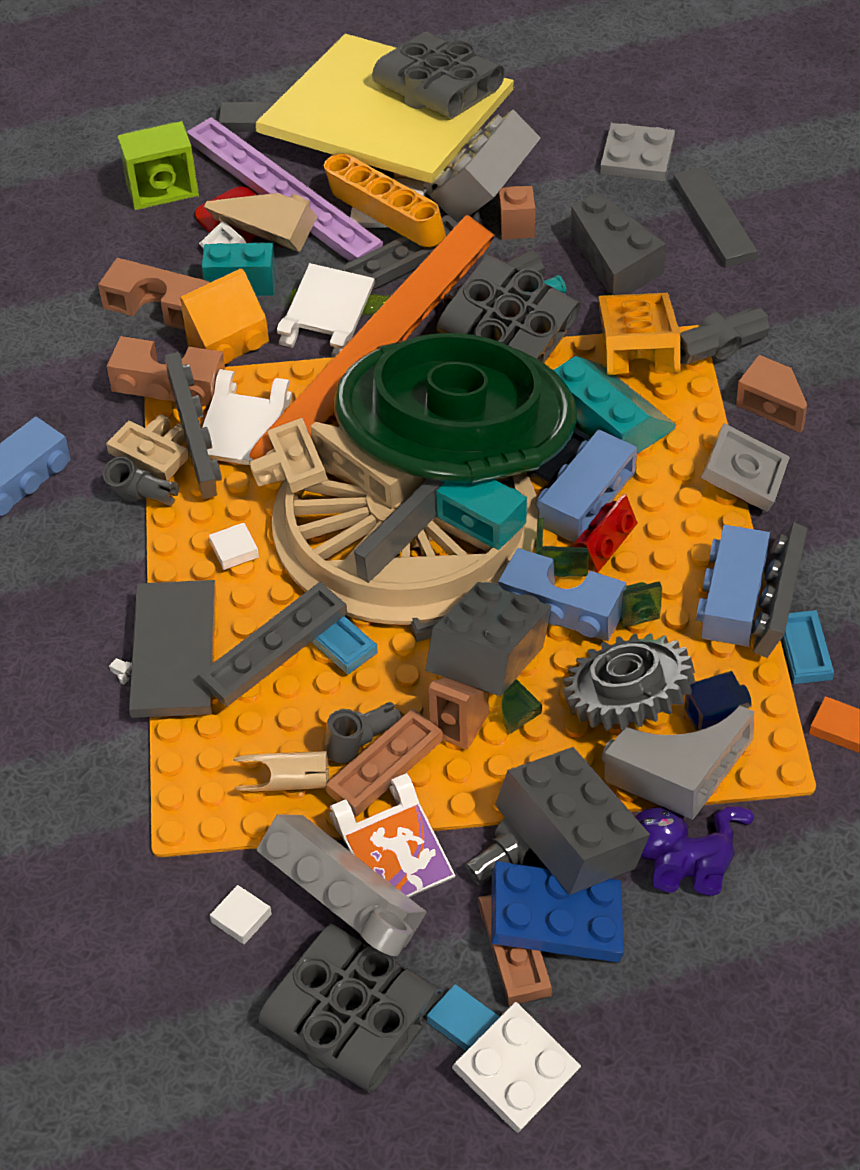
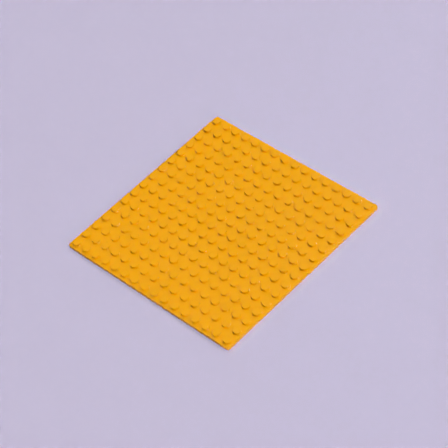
[144,325,816,857]

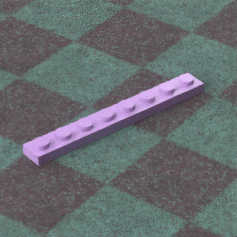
[186,117,383,262]

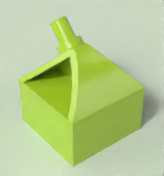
[118,121,199,210]

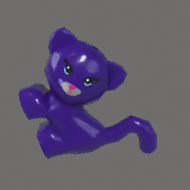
[635,806,754,896]

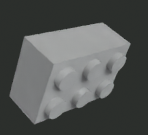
[430,109,541,223]

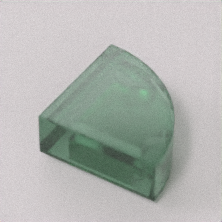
[501,679,542,734]

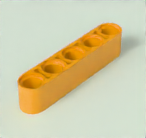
[324,153,446,247]

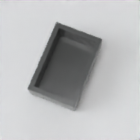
[425,582,551,696]
[495,747,650,895]

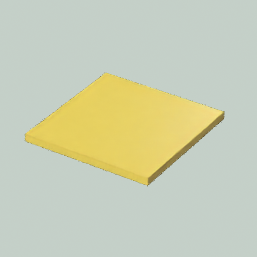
[256,34,514,184]

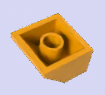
[180,268,269,365]

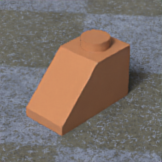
[496,186,535,240]
[736,355,807,433]
[428,677,489,750]

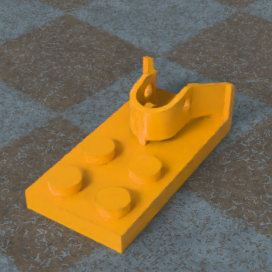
[598,293,680,375]

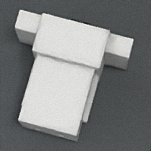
[109,658,132,685]

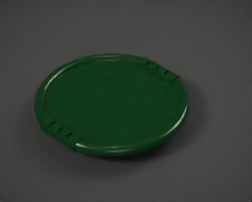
[333,333,577,485]

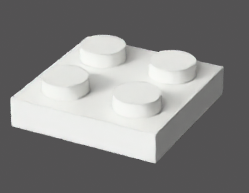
[452,1002,581,1133]

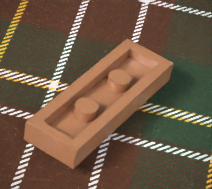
[326,709,443,817]

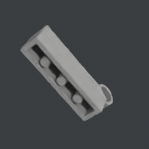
[256,814,427,956]

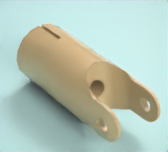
[233,751,329,792]

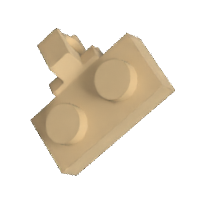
[249,418,328,493]

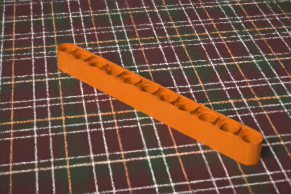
[249,214,495,460]

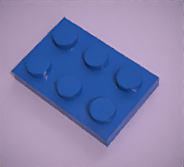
[491,861,624,963]

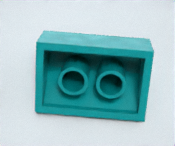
[554,356,676,454]

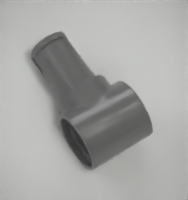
[103,456,179,506]
[322,701,401,763]
[465,818,539,886]

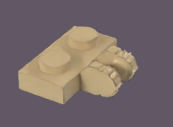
[106,414,189,481]

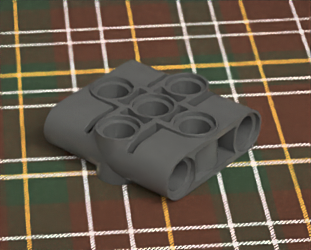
[372,32,505,118]
[437,254,581,363]
[259,924,443,1093]

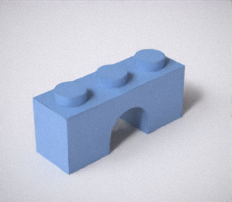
[498,548,627,641]

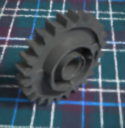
[563,633,695,730]

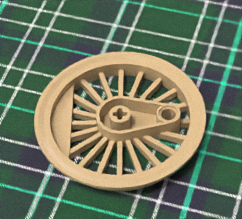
[272,426,539,625]

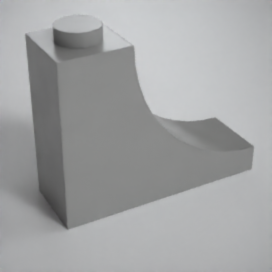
[602,706,754,820]

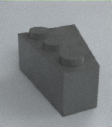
[571,191,666,295]

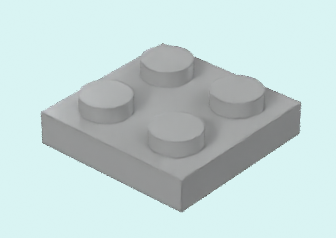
[600,123,675,181]
[701,423,790,512]

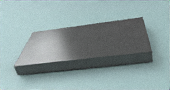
[129,580,216,718]

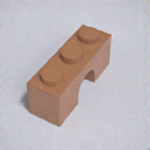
[98,258,210,330]
[107,336,225,407]

